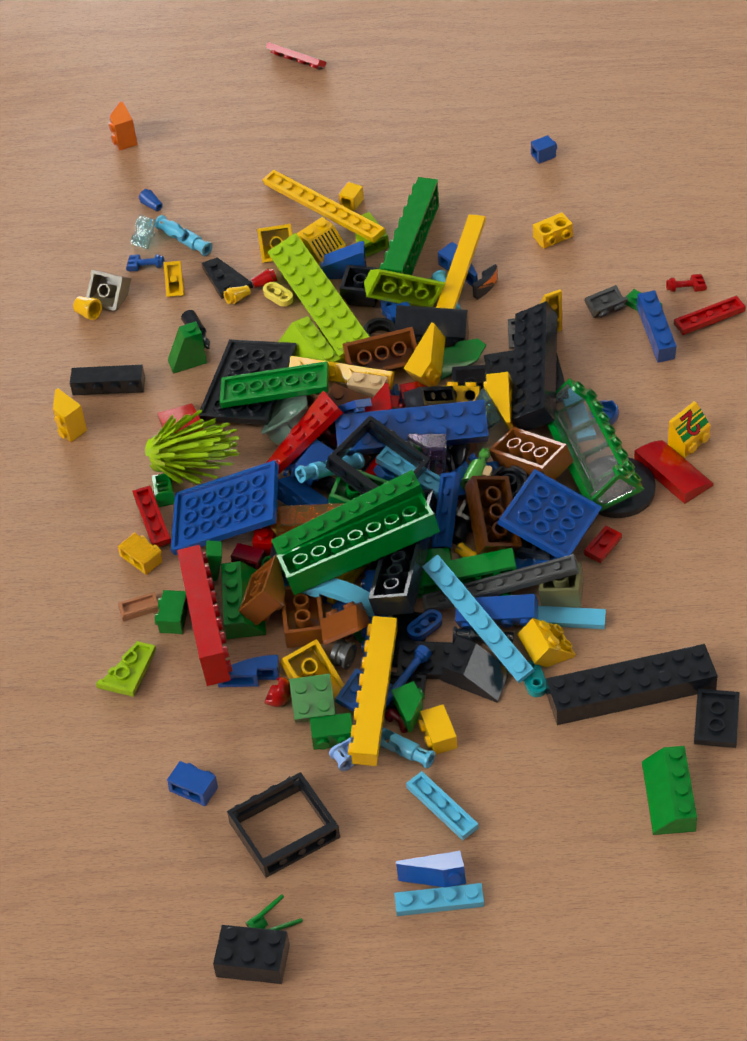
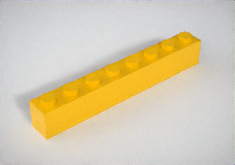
[348,616,397,766]

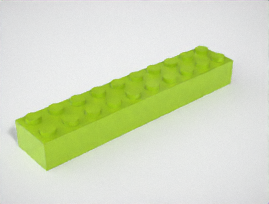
[267,233,369,364]

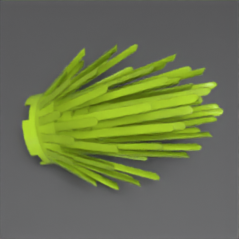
[145,409,240,485]

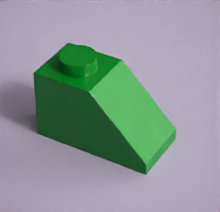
[391,681,425,733]

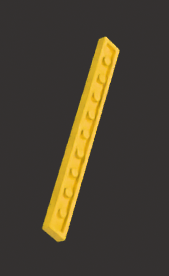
[262,170,386,243]

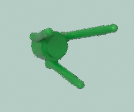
[245,894,303,930]

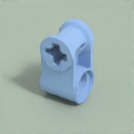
[329,737,356,771]

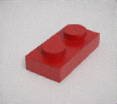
[584,525,622,564]

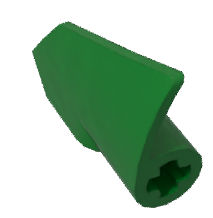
[440,338,486,380]

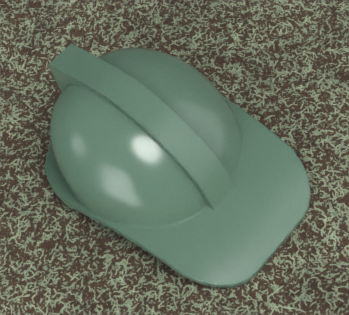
[261,395,309,445]

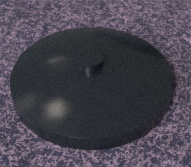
[579,456,656,518]

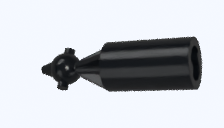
[181,310,210,349]

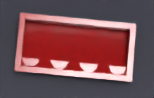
[634,440,714,504]

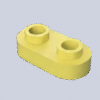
[263,282,293,307]

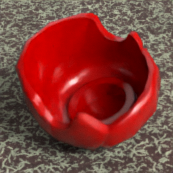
[264,677,291,707]

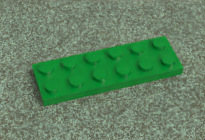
[220,361,329,408]

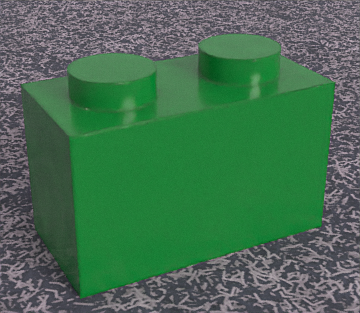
[155,590,188,634]
[310,713,352,750]

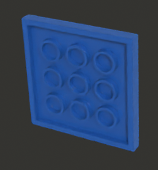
[497,469,602,558]

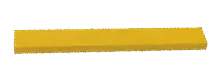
[436,214,486,309]

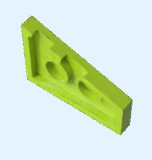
[96,641,156,697]

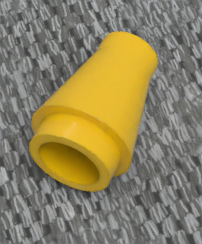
[224,285,251,305]

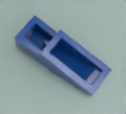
[218,655,280,687]

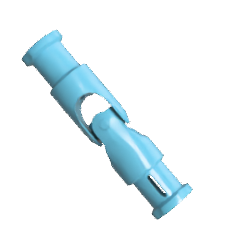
[155,215,212,256]
[295,452,365,483]
[380,727,436,768]

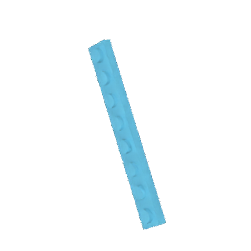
[422,554,535,683]

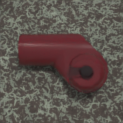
[321,428,337,446]
[384,708,408,733]

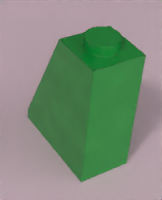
[168,321,207,374]

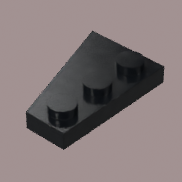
[202,257,253,299]

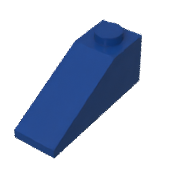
[438,242,478,287]
[396,851,466,887]

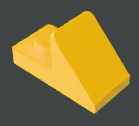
[163,261,184,297]

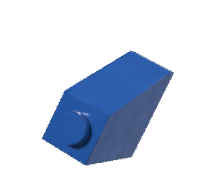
[320,241,367,279]

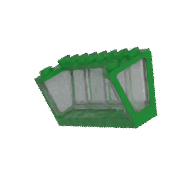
[547,378,644,512]

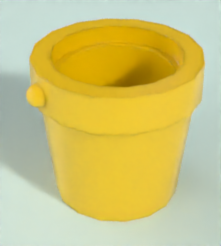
[73,296,102,321]

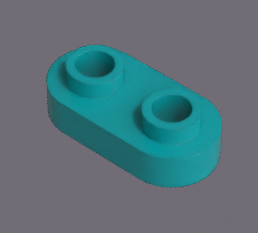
[523,660,546,697]

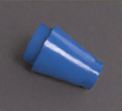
[139,189,163,211]

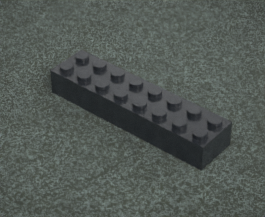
[511,301,557,431]
[368,489,437,616]
[546,644,718,725]

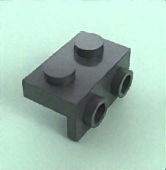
[584,285,628,318]

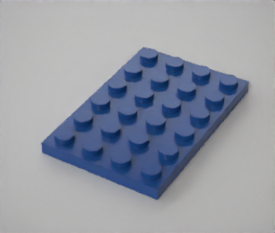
[171,460,279,555]

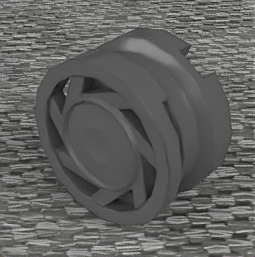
[330,638,357,670]

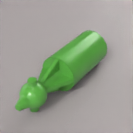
[460,448,490,490]

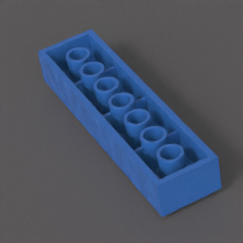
[335,400,489,456]

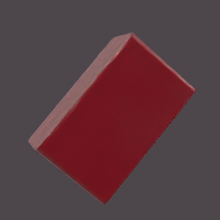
[231,543,266,570]

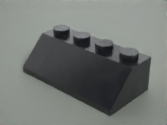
[395,305,469,348]

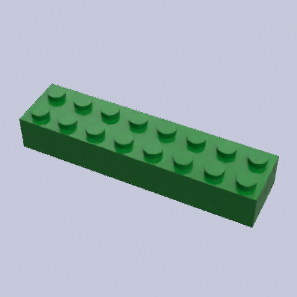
[380,177,439,276]
[277,493,440,595]

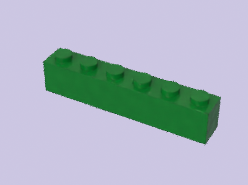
[417,548,517,598]

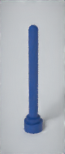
[386,645,432,707]

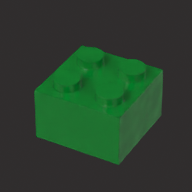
[289,674,336,723]

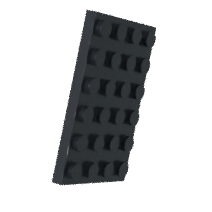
[199,339,297,425]

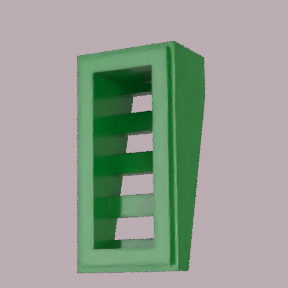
[152,473,175,507]
[206,541,222,581]

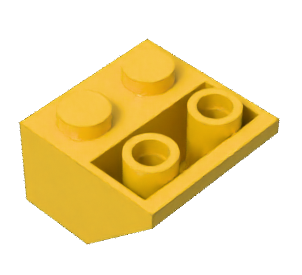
[517,618,576,667]

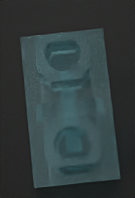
[131,215,156,249]

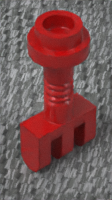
[666,274,707,292]

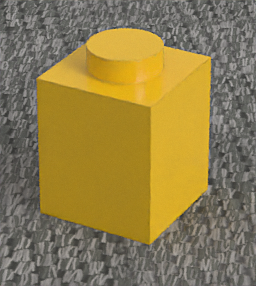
[339,182,364,211]

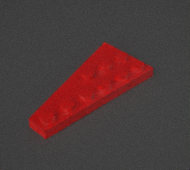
[266,391,343,475]

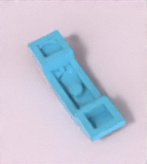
[302,578,375,617]

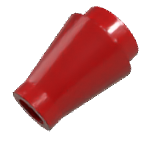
[251,268,278,288]

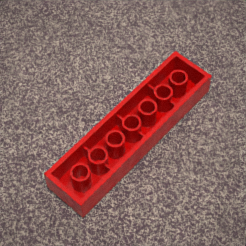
[177,545,233,686]

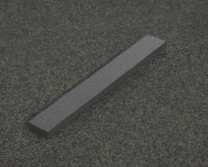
[422,554,579,611]

